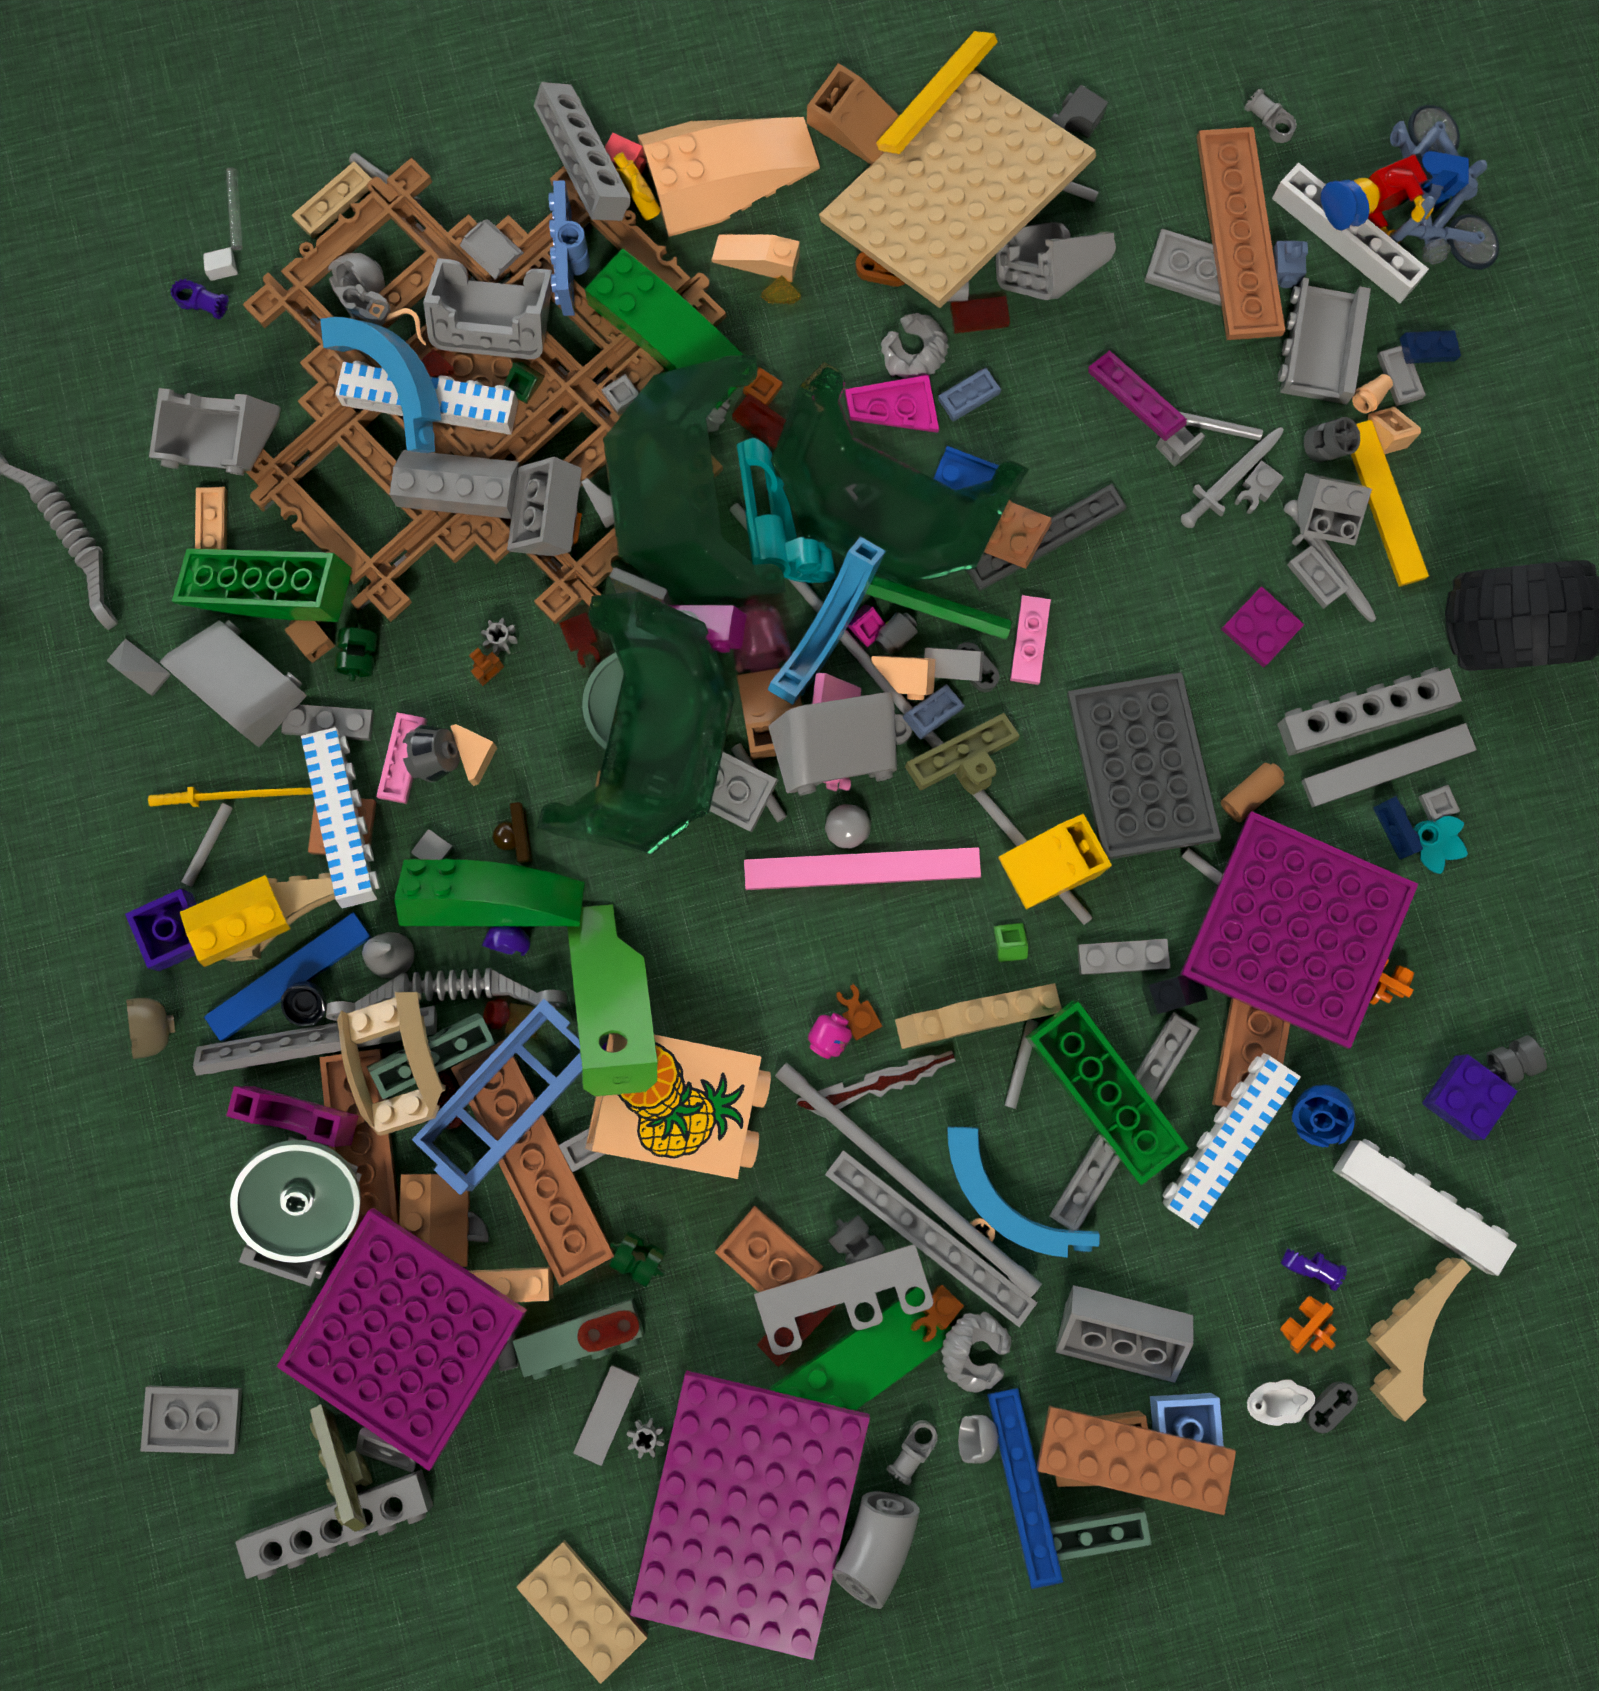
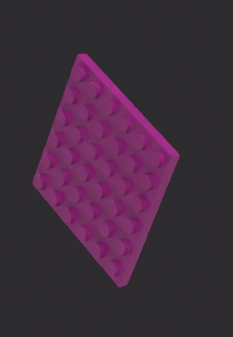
[1180,811,1418,1049]
[277,1208,527,1471]

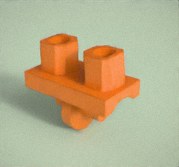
[1370,959,1414,1005]
[1280,1296,1337,1354]

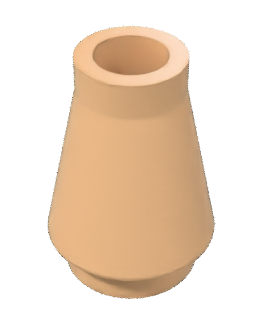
[1352,374,1393,413]

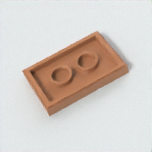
[715,1206,823,1292]

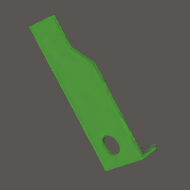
[567,904,657,1097]

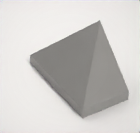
[107,639,171,696]
[356,1428,417,1473]

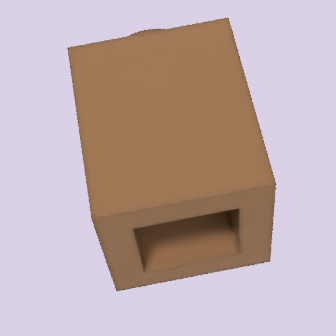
[285,620,335,663]

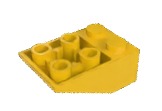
[998,814,1112,909]

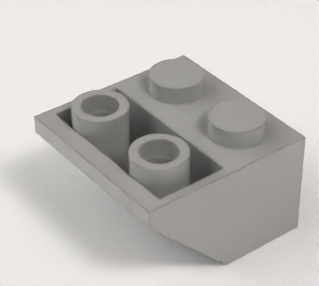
[1297,473,1372,545]

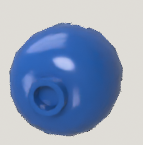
[1292,1085,1356,1147]

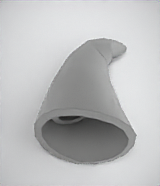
[362,932,414,979]

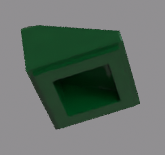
[503,362,545,403]

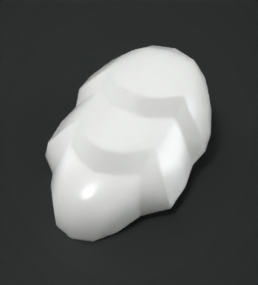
[1247,1380,1315,1426]

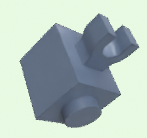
[1273,241,1308,288]

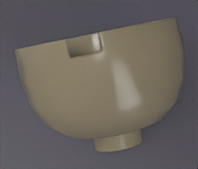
[126,998,175,1059]

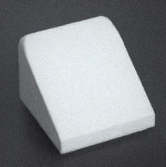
[204,247,238,281]

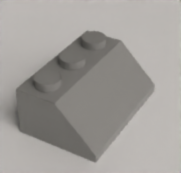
[507,457,582,556]

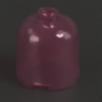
[732,600,792,673]

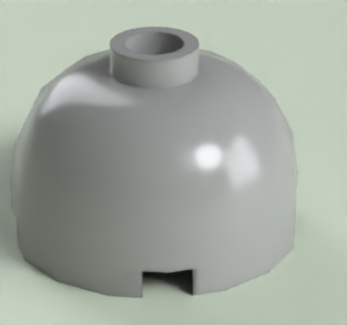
[328,253,385,294]

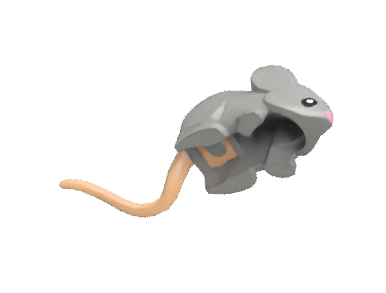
[334,284,426,345]

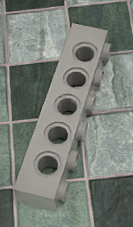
[534,82,631,221]
[1277,667,1462,756]
[235,1469,433,1580]

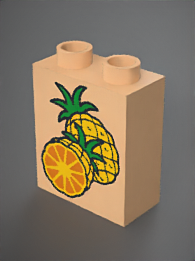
[585,1033,771,1179]

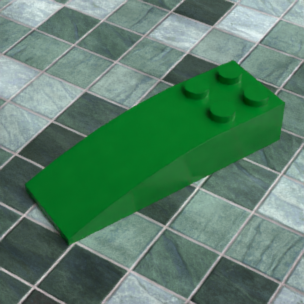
[585,248,755,410]
[172,548,352,622]
[394,859,585,926]
[1025,1001,1189,1185]
[770,1287,952,1410]

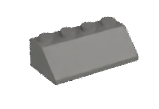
[389,450,519,519]
[1056,1285,1193,1383]

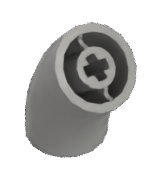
[832,1491,919,1609]

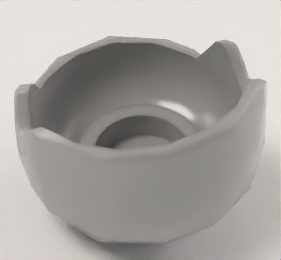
[825,804,871,849]
[958,1415,999,1464]

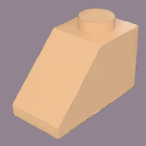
[871,655,936,700]

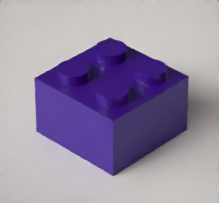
[125,889,197,972]
[1422,1054,1518,1140]

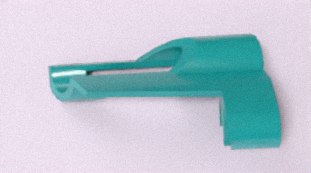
[737,438,836,583]

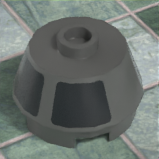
[403,725,460,782]

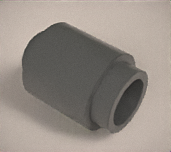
[875,612,917,655]

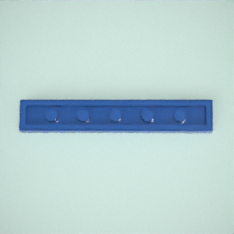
[204,912,372,1042]
[987,1388,1063,1589]

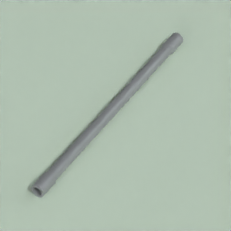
[775,1062,1042,1298]

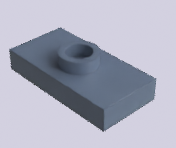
[938,367,1001,422]
[902,684,965,740]

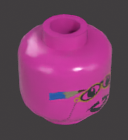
[808,1013,852,1059]

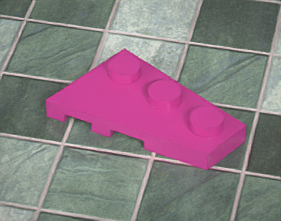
[845,375,939,433]

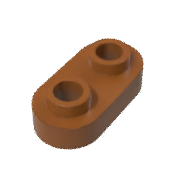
[855,252,906,287]

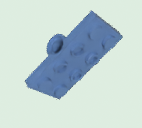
[549,180,590,316]

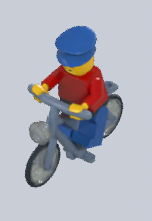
[1321,105,1499,270]

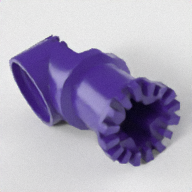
[171,279,229,320]
[1280,1249,1347,1291]

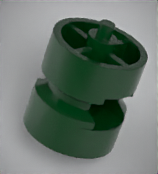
[334,624,377,682]
[609,1231,666,1287]

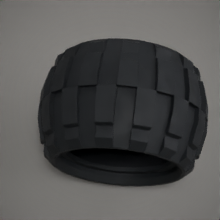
[1445,560,1599,671]

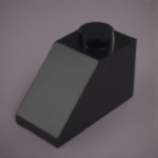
[1142,975,1208,1016]

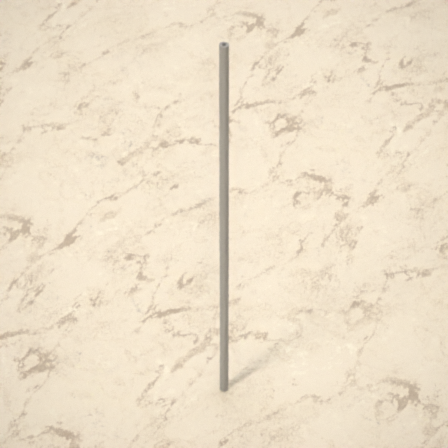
[729,503,1093,925]

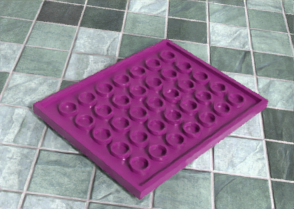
[630,1370,870,1660]

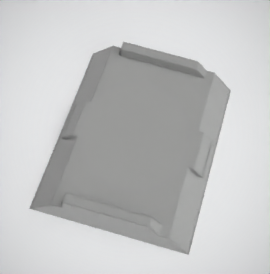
[460,219,524,279]

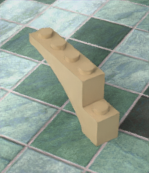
[224,873,335,962]
[895,983,1061,1049]
[1366,1257,1472,1421]

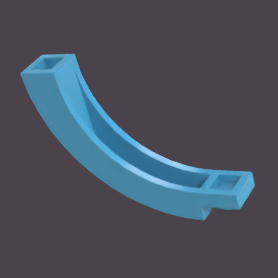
[320,317,441,453]
[768,537,885,705]
[948,1126,1099,1258]

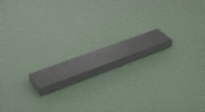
[965,484,1127,592]

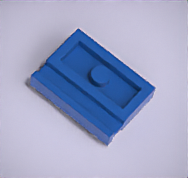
[931,446,1000,506]

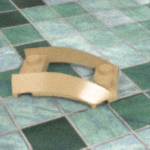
[337,992,445,1136]

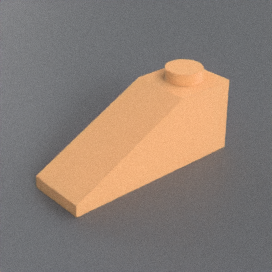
[712,234,800,282]

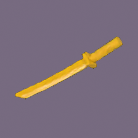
[148,787,313,807]

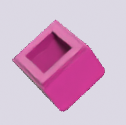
[848,605,885,647]

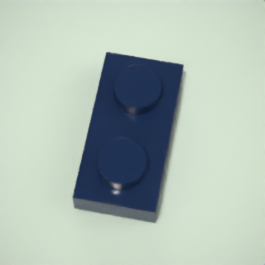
[1400,330,1461,364]
[1373,796,1423,860]

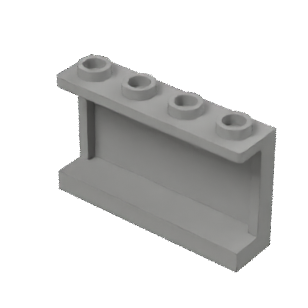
[1278,277,1371,405]

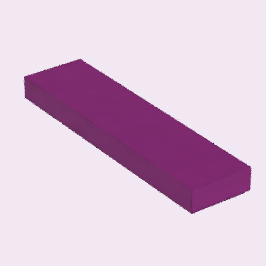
[1088,350,1187,441]

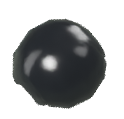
[280,981,327,1026]

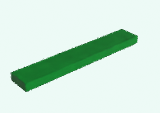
[866,576,1012,639]

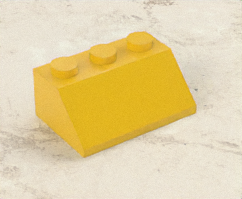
[180,875,290,967]

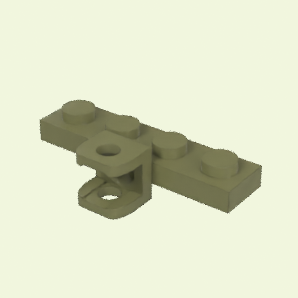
[905,713,1020,795]
[310,1404,373,1532]

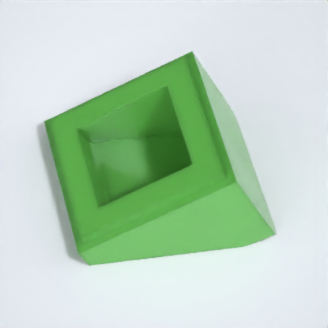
[994,923,1028,962]

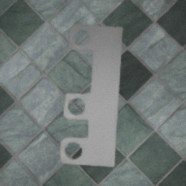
[754,1244,933,1355]

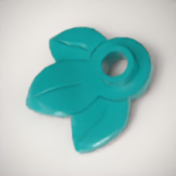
[1413,816,1468,874]

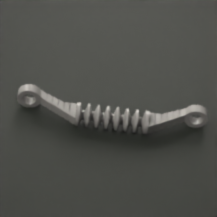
[0,452,118,630]
[326,968,567,1021]

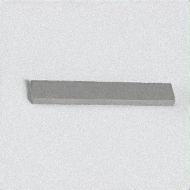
[1302,723,1477,808]

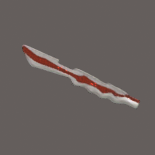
[796,1050,956,1118]

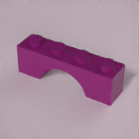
[226,1086,358,1147]

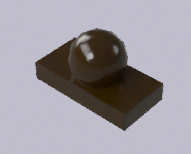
[492,802,533,865]

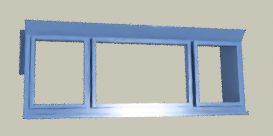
[412,999,582,1195]

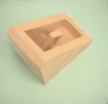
[1368,407,1421,454]
[450,724,497,786]

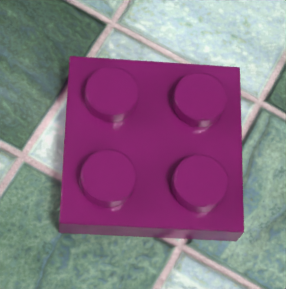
[1221,586,1304,668]

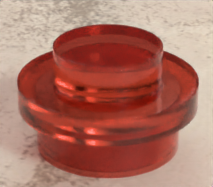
[483,999,510,1029]

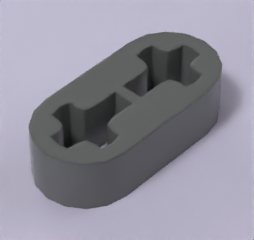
[956,642,1000,692]
[1304,1381,1358,1433]

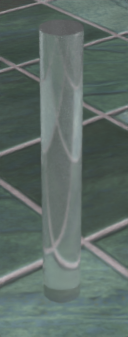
[226,168,243,251]

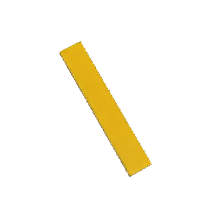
[876,31,998,154]
[1351,420,1429,587]

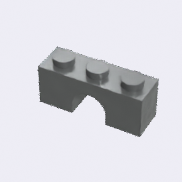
[1050,85,1108,138]

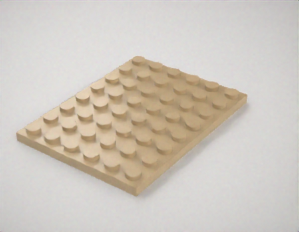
[819,70,1096,308]

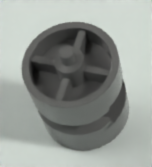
[1304,417,1360,463]
[1486,1035,1547,1086]
[828,1215,886,1265]

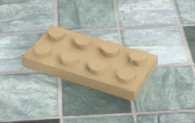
[516,1540,648,1684]

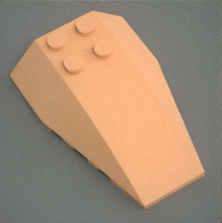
[638,117,820,237]

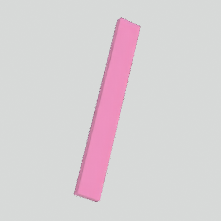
[744,847,981,890]

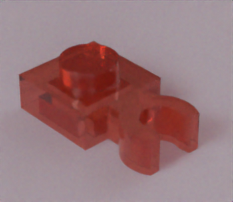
[559,612,600,668]

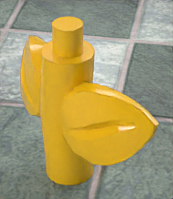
[613,152,661,221]

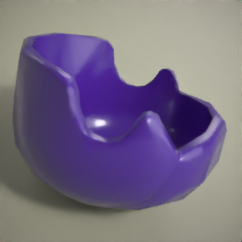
[482,926,531,956]

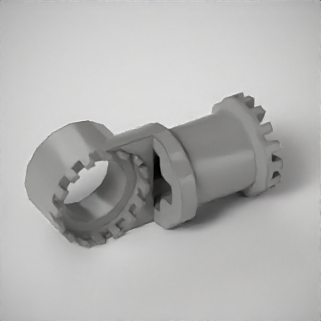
[1244,89,1297,143]
[887,1420,938,1485]

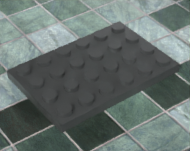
[1067,672,1221,860]

